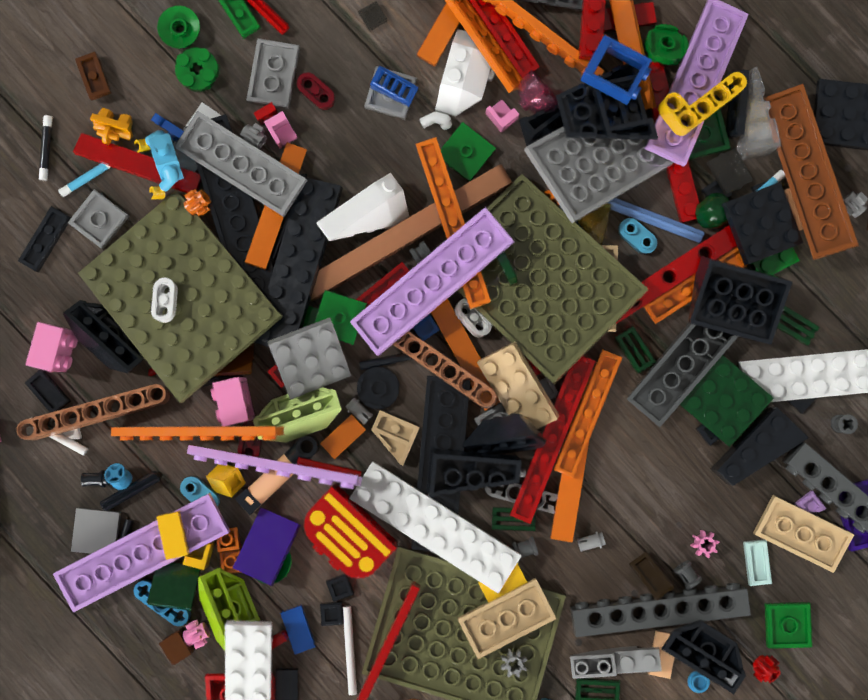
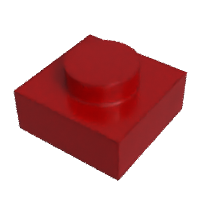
[253,102,278,125]

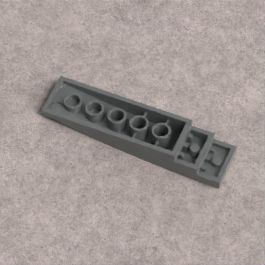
[626,323,738,427]

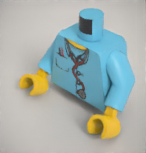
[134,130,184,199]

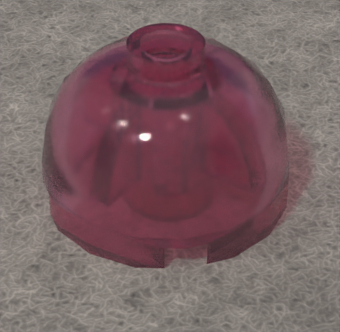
[518,70,557,113]

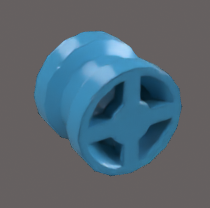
[104,463,132,490]

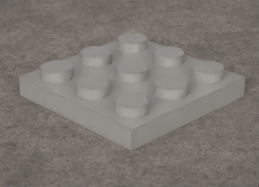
[267,318,351,400]

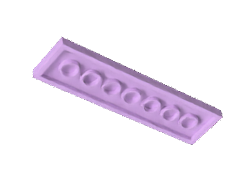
[645,0,749,167]
[350,207,514,356]
[53,493,230,612]

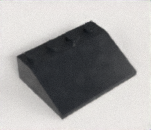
[688,256,793,345]

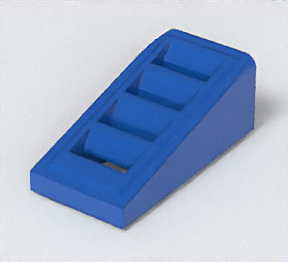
[370,65,419,107]

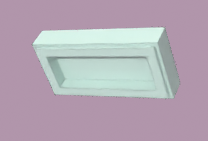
[743,539,772,586]

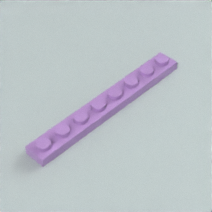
[187,445,362,489]

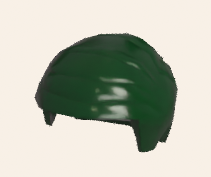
[695,193,730,229]

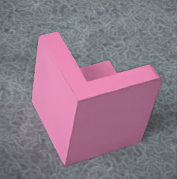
[485,100,520,133]
[264,111,297,149]

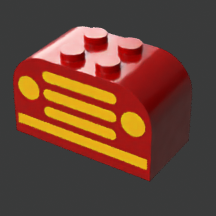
[304,483,398,578]

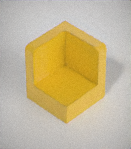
[206,464,246,498]
[183,541,215,570]

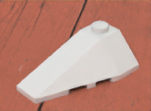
[317,173,409,241]

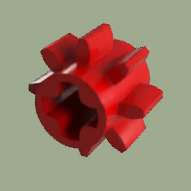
[752,655,781,683]

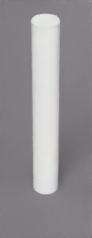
[29,417,88,456]

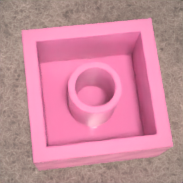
[26,322,78,373]
[211,377,255,427]

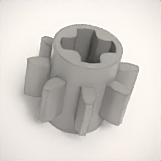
[240,123,267,149]
[843,191,868,218]
[501,648,527,678]

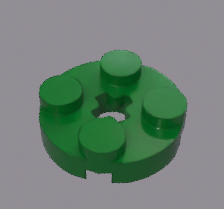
[644,24,689,65]
[175,47,219,92]

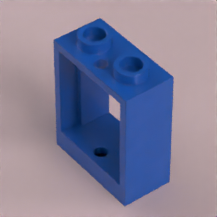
[580,35,652,105]

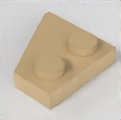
[371,410,420,466]

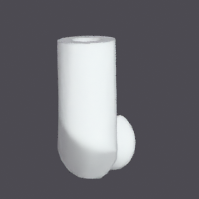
[419,111,452,130]

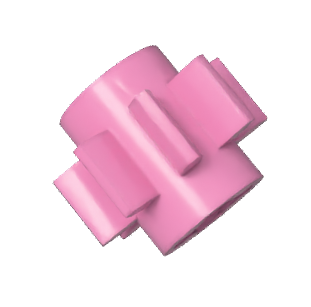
[690,530,720,558]
[183,620,210,649]

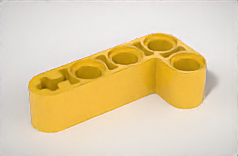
[658,72,747,136]

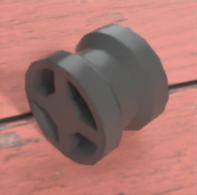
[409,241,431,264]

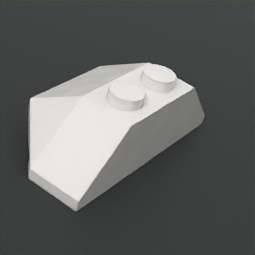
[435,29,491,117]

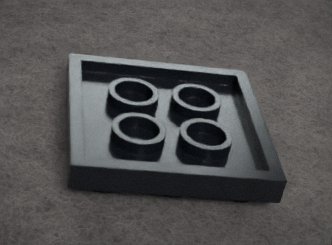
[814,79,868,150]
[721,182,803,265]

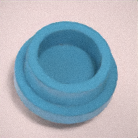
[687,671,710,693]

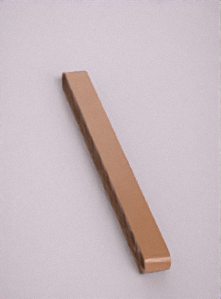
[311,164,513,301]

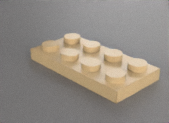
[477,342,560,429]
[753,495,854,573]
[458,578,556,659]

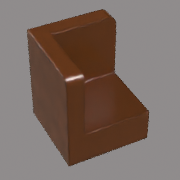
[159,627,196,665]

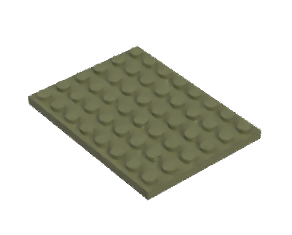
[457,174,648,384]
[78,190,283,403]
[362,546,566,700]

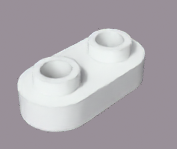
[151,278,178,323]
[455,298,492,338]

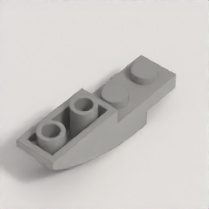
[570,646,662,679]

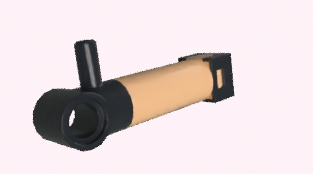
[235,435,320,515]

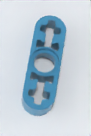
[134,579,191,626]

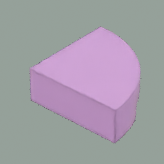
[794,491,827,513]

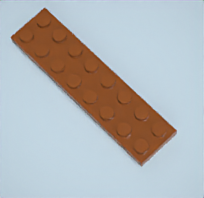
[760,84,858,260]

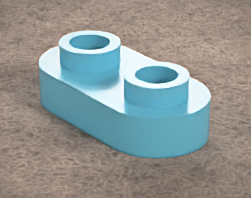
[618,218,657,254]
[180,476,220,507]

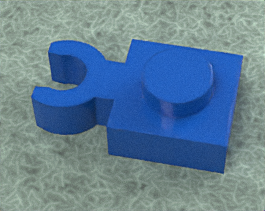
[151,113,184,142]

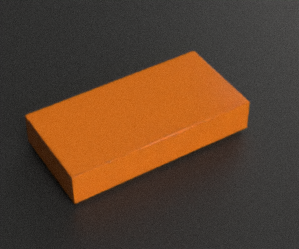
[320,414,367,460]

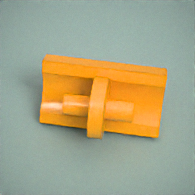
[90,108,133,145]

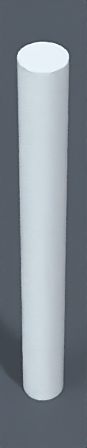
[343,606,357,695]

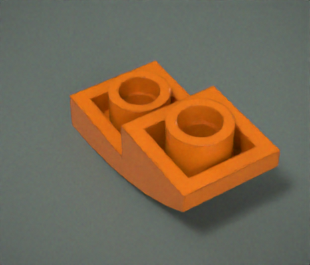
[216,527,242,574]

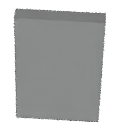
[246,38,300,109]

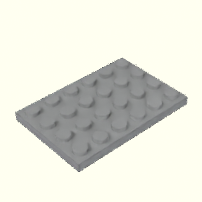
[524,127,674,223]

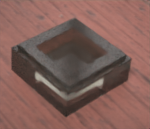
[358,1,387,32]

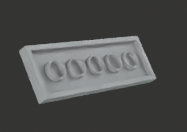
[174,111,307,217]

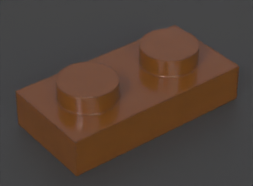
[75,52,112,101]

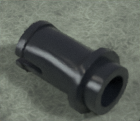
[81,470,110,488]

